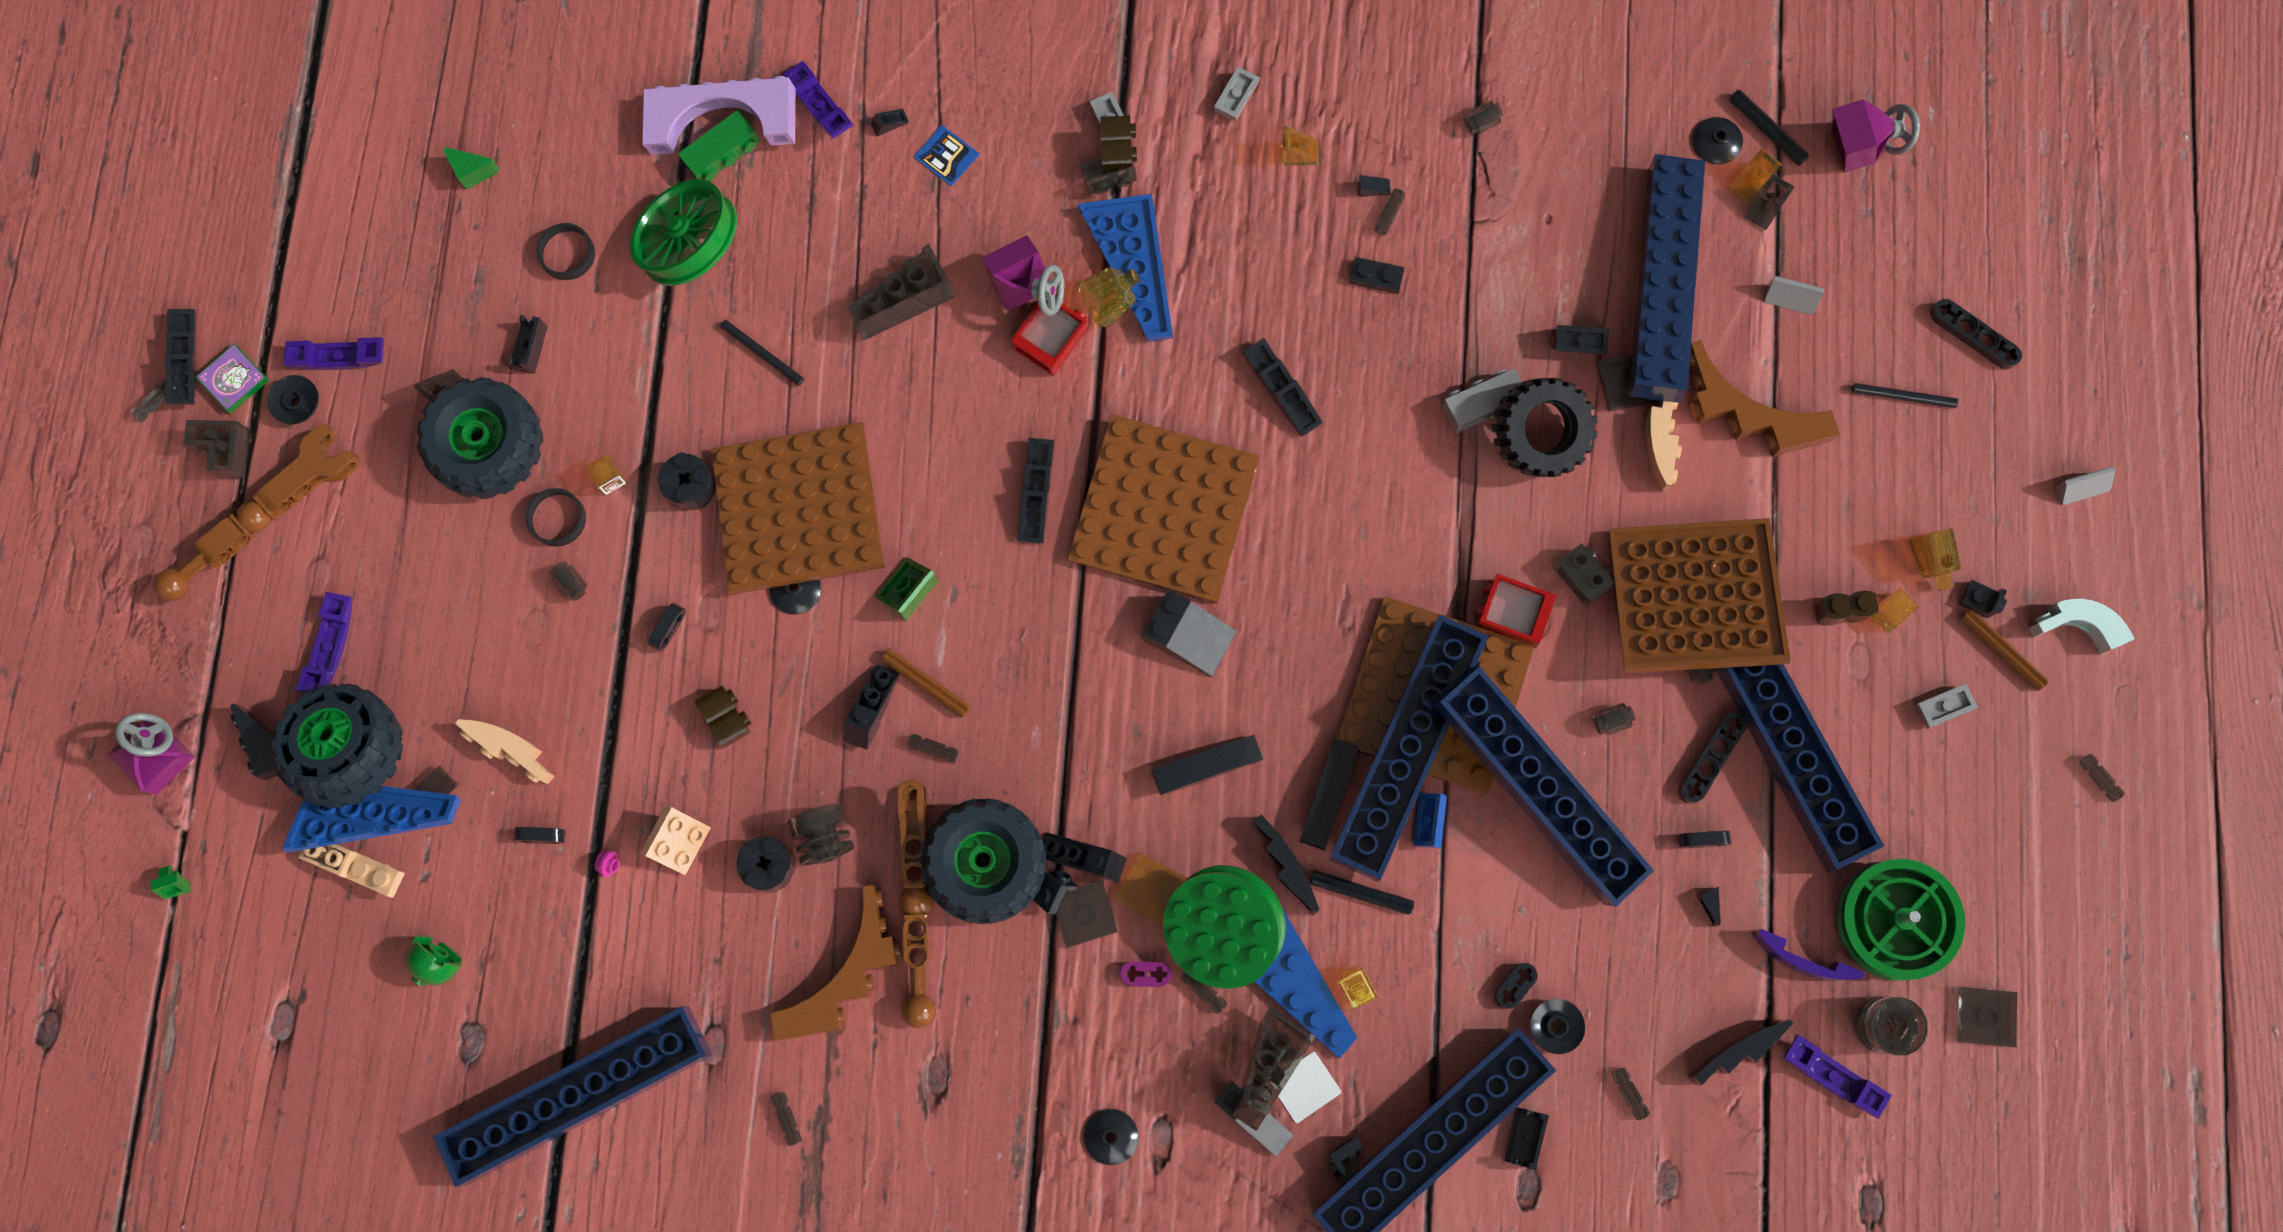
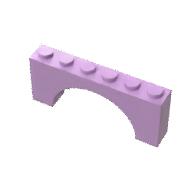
[643,76,796,155]

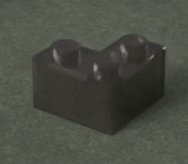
[183,420,250,479]

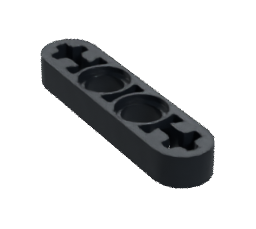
[1931,299,2022,369]
[1679,713,1746,804]

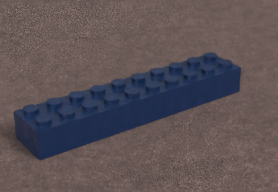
[1628,154,1706,403]
[1329,614,1489,882]
[1715,664,1884,873]
[1431,666,1654,907]
[433,1006,713,1187]
[1311,1028,1557,1232]

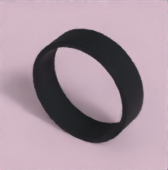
[536,223,595,280]
[526,488,586,547]

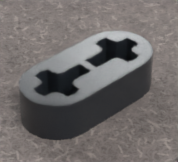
[648,603,686,652]
[514,827,566,844]
[1679,831,1732,849]
[1495,963,1538,1009]

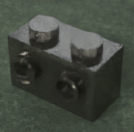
[1553,543,1615,608]

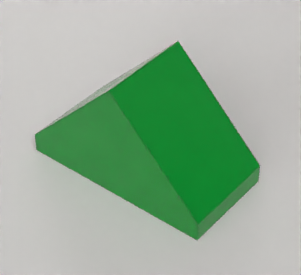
[443,147,499,189]

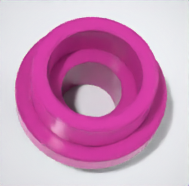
[595,851,620,877]

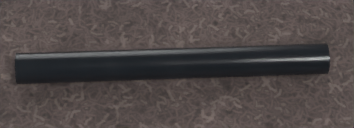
[720,320,805,386]
[1852,383,1958,408]

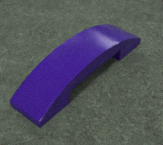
[782,61,854,139]
[283,337,384,370]
[295,592,352,694]
[1753,929,1865,981]
[1783,1034,1892,1119]

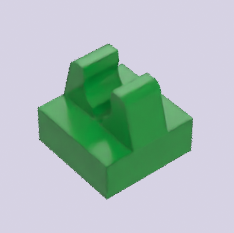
[150,865,191,900]

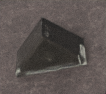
[1745,174,1795,230]
[414,369,464,403]

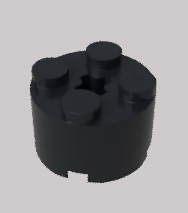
[657,452,716,511]
[737,836,796,893]

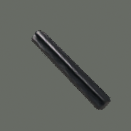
[1730,89,1809,165]
[1310,871,1414,915]

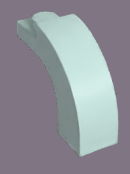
[2028,599,2135,655]

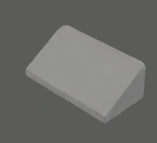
[1764,276,1825,314]
[2055,466,2116,505]

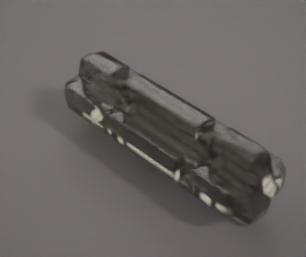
[1374,188,1405,236]
[131,379,166,422]
[908,734,959,763]
[2079,754,2125,802]
[1181,973,1227,1014]
[1612,1067,1650,1120]
[770,1092,802,1146]

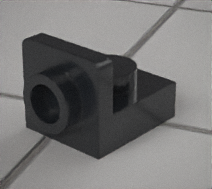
[1959,580,2007,618]
[1327,1136,1363,1179]

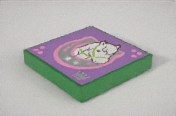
[196,343,269,414]

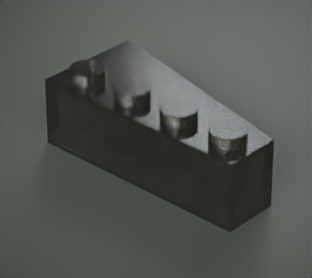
[848,243,954,341]
[1233,1006,1316,1131]

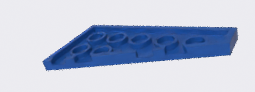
[1078,194,1173,342]
[282,786,461,853]
[1254,908,1357,1059]

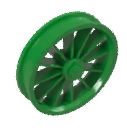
[630,179,737,286]

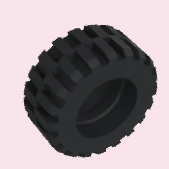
[1492,378,1598,477]

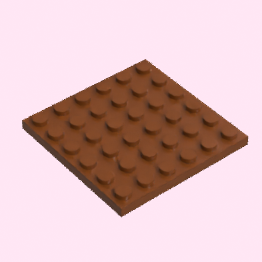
[1068,414,1260,604]
[711,422,885,595]
[1609,518,1791,673]
[1337,596,1535,795]

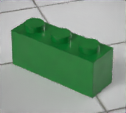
[678,110,760,181]

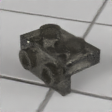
[1080,158,1137,195]

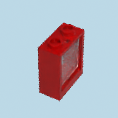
[1011,296,1088,376]
[1474,574,1557,649]

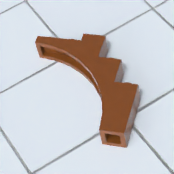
[1689,340,1840,457]
[771,885,902,1041]

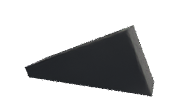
[871,109,909,137]
[1358,175,1391,197]
[1697,886,1721,927]

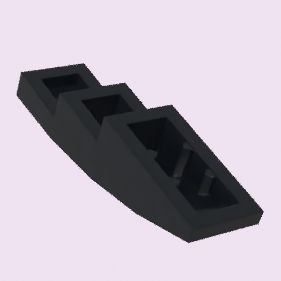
[165,309,196,405]
[1241,338,1323,437]
[1018,438,1055,543]
[1151,735,1263,796]
[1299,738,1359,851]
[1253,814,1320,915]
[1688,1019,1794,1085]

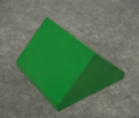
[874,557,938,621]

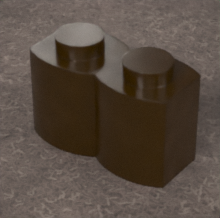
[1100,115,1137,171]
[1814,591,1879,626]
[695,685,752,749]

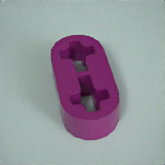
[1120,961,1172,987]

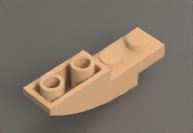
[1646,400,1682,492]
[455,719,554,784]
[299,844,405,898]

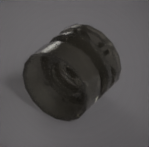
[787,804,855,866]
[1854,996,1928,1056]

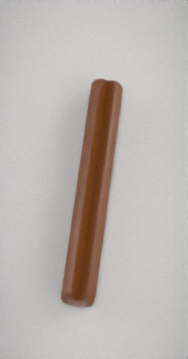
[1960,610,2049,691]
[881,649,971,718]

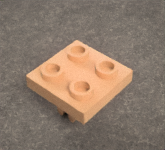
[640,805,711,875]

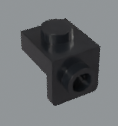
[1033,871,1078,914]

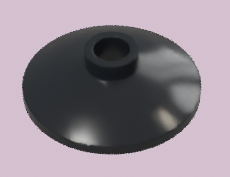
[1692,117,1743,165]
[267,375,319,425]
[769,579,821,615]
[1530,999,1585,1054]
[1084,1109,1139,1165]

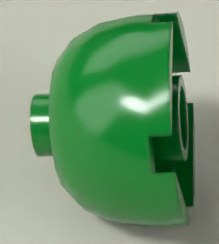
[405,935,463,986]

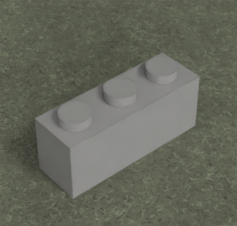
[1442,368,1522,434]

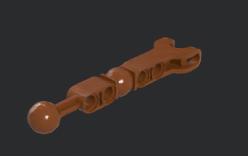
[153,424,360,601]
[898,780,936,1029]

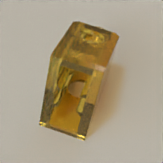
[1076,268,1140,327]
[1908,528,1961,591]

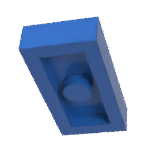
[1413,793,1447,848]

